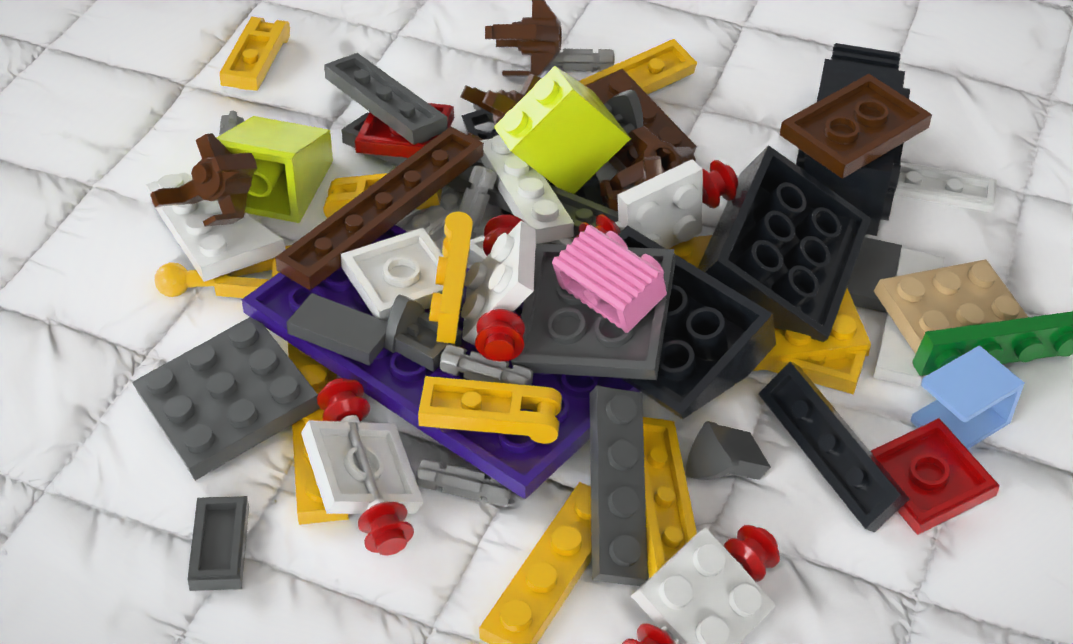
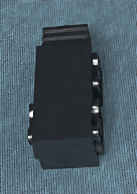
[796,43,911,236]

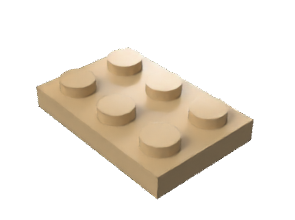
[874,259,1028,354]

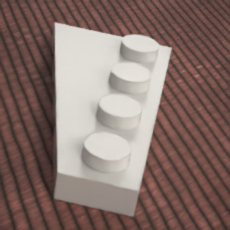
[146,172,286,282]

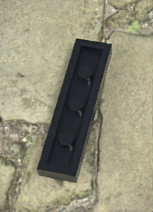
[758,361,909,533]

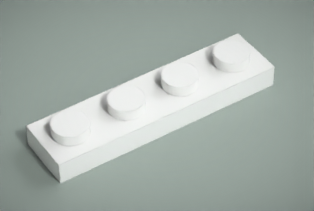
[480,135,574,245]

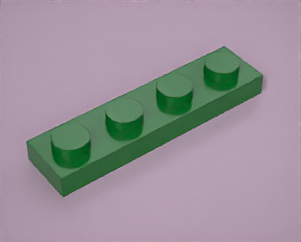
[912,311,1073,376]

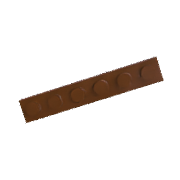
[275,126,484,291]

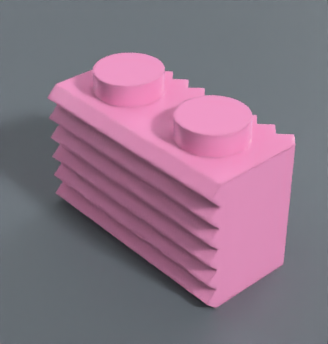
[552,225,667,333]

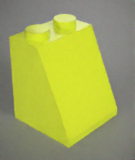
[494,66,631,194]
[216,116,333,223]

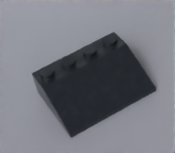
[698,145,871,342]
[619,225,776,420]

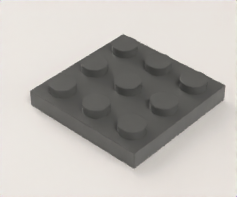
[511,244,676,380]
[132,317,320,481]

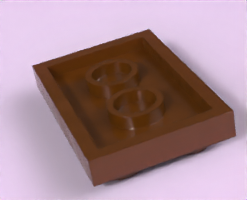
[586,69,697,173]
[780,74,932,179]

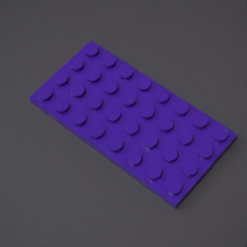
[242,225,640,499]

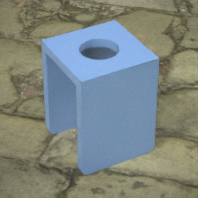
[911,345,1025,449]

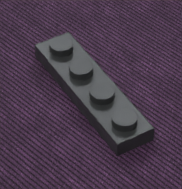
[324,53,448,145]
[590,386,648,586]

